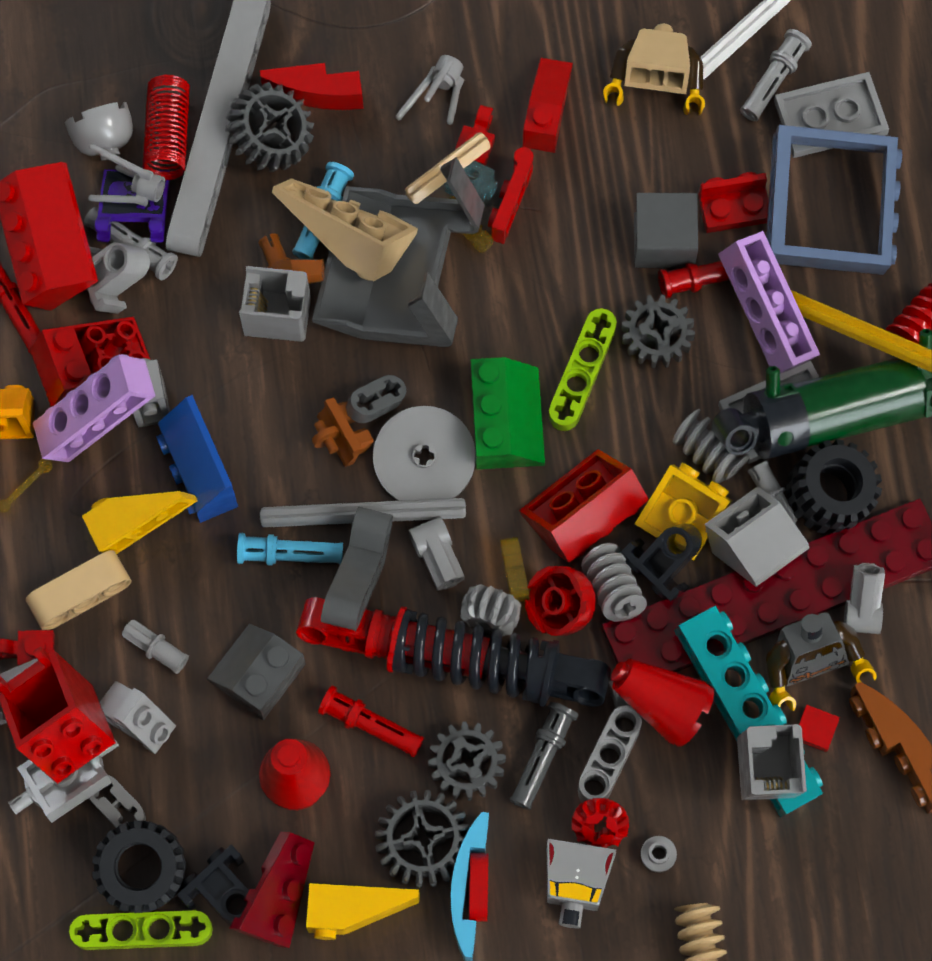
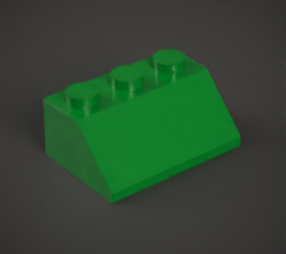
[471,357,545,470]

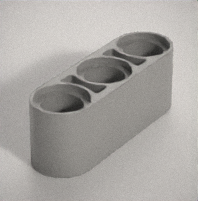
[578,705,642,803]

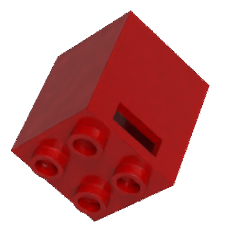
[0,647,116,784]

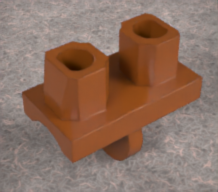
[312,397,373,467]

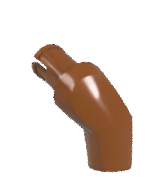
[258,233,324,283]

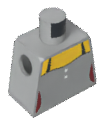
[546,839,616,928]

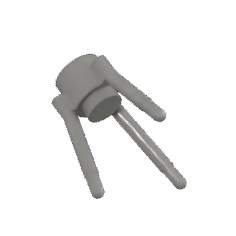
[396,55,465,125]
[88,144,165,207]

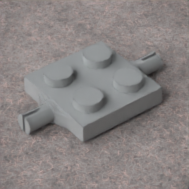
[8,738,119,823]

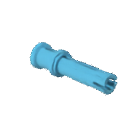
[292,162,354,259]
[237,533,343,565]

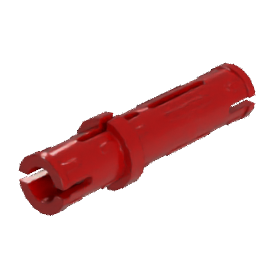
[0,262,41,353]

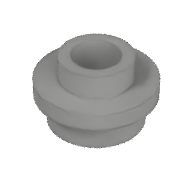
[641,836,677,873]

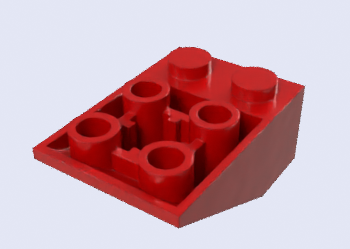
[30,316,151,407]

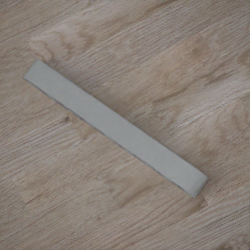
[166,0,271,257]

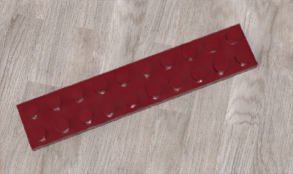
[601,498,932,672]

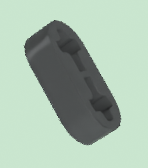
[346,375,406,423]

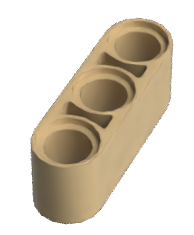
[26,550,132,630]

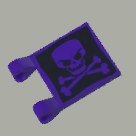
[95,169,170,242]

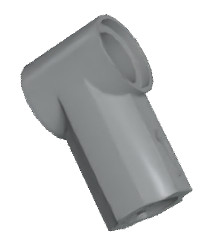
[408,517,465,591]
[844,563,885,634]

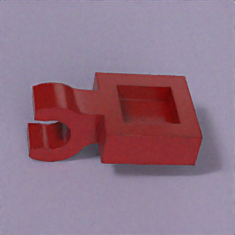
[455,105,495,169]
[0,630,55,666]

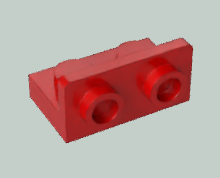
[698,172,769,233]

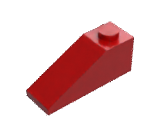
[523,58,573,153]

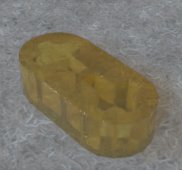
[500,537,529,602]

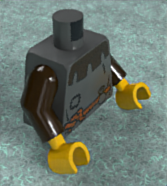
[766,612,877,711]

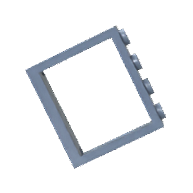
[766,125,902,275]

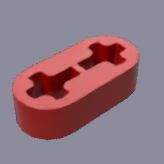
[469,853,489,922]

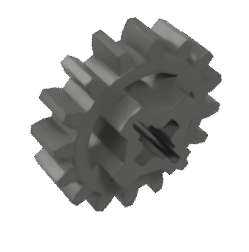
[621,294,695,368]
[428,721,506,801]

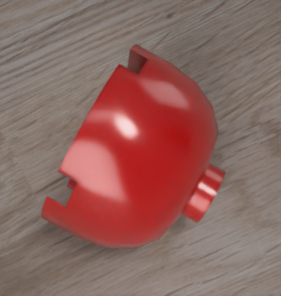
[525,566,596,636]

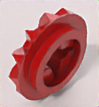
[572,798,629,848]

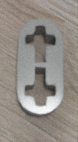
[90,775,146,828]

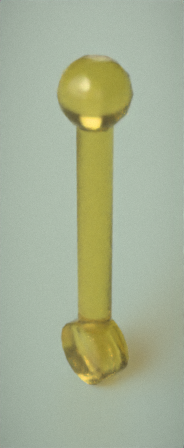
[0,459,53,513]

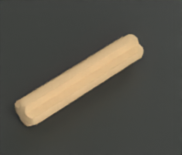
[405,132,491,204]

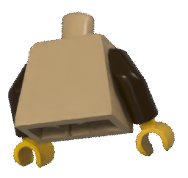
[603,23,705,115]

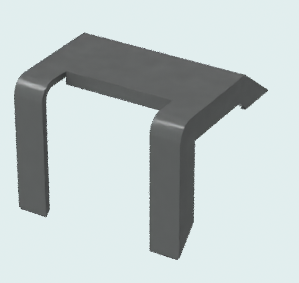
[312,157,485,347]

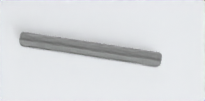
[260,498,466,527]

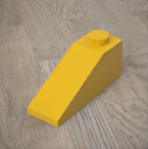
[82,491,198,554]
[306,883,420,940]

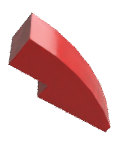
[260,63,364,110]

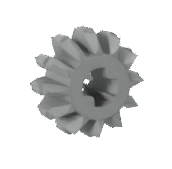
[460,584,521,636]

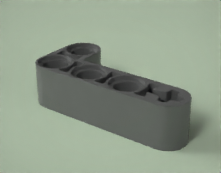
[321,506,393,631]

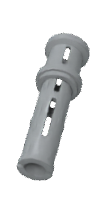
[740,29,812,121]
[84,207,178,281]

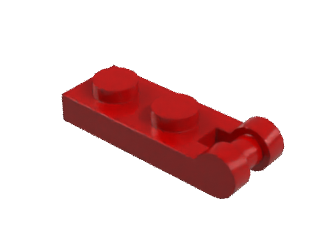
[488,147,534,244]

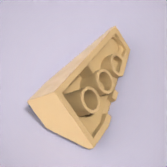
[272,178,418,282]

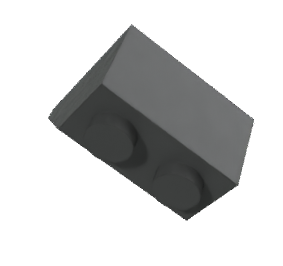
[207,623,306,720]

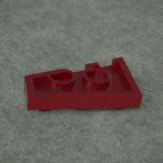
[229,832,315,948]

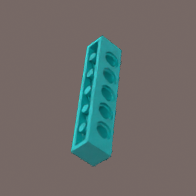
[674,605,823,818]

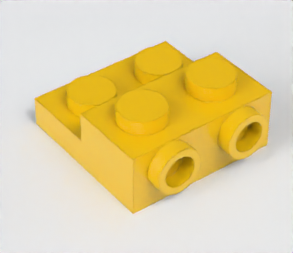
[635,462,733,561]

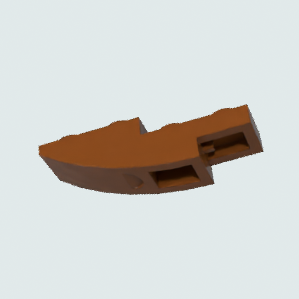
[849,682,932,814]

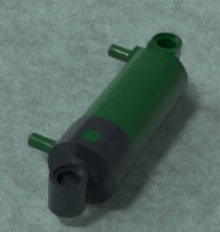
[712,329,932,459]

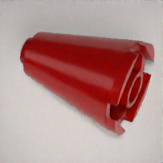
[611,659,714,747]
[259,739,331,810]

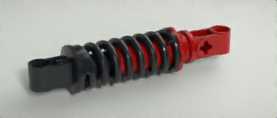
[296,597,611,707]

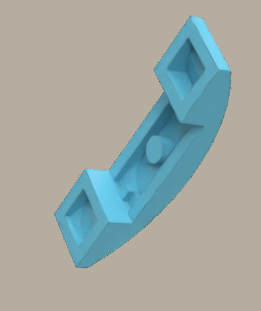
[451,812,489,961]

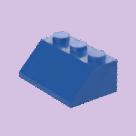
[156,395,238,523]

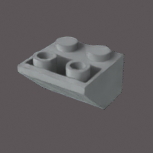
[704,487,809,587]

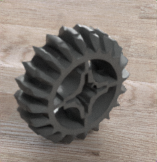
[225,82,314,172]
[375,790,471,888]

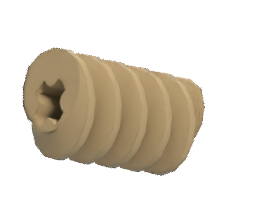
[674,903,727,961]

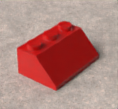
[519,449,649,563]

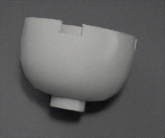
[65,102,133,160]

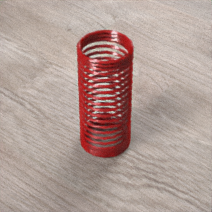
[142,74,190,180]

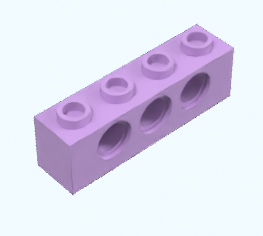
[718,231,820,374]
[33,354,155,462]

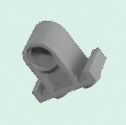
[87,242,150,314]
[100,681,176,754]

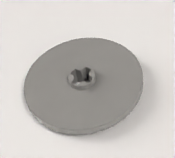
[373,406,476,501]

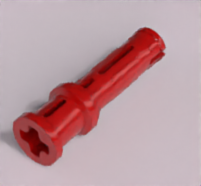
[658,261,730,299]
[318,685,425,758]

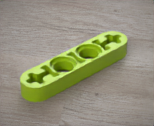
[549,308,617,431]
[69,910,213,950]

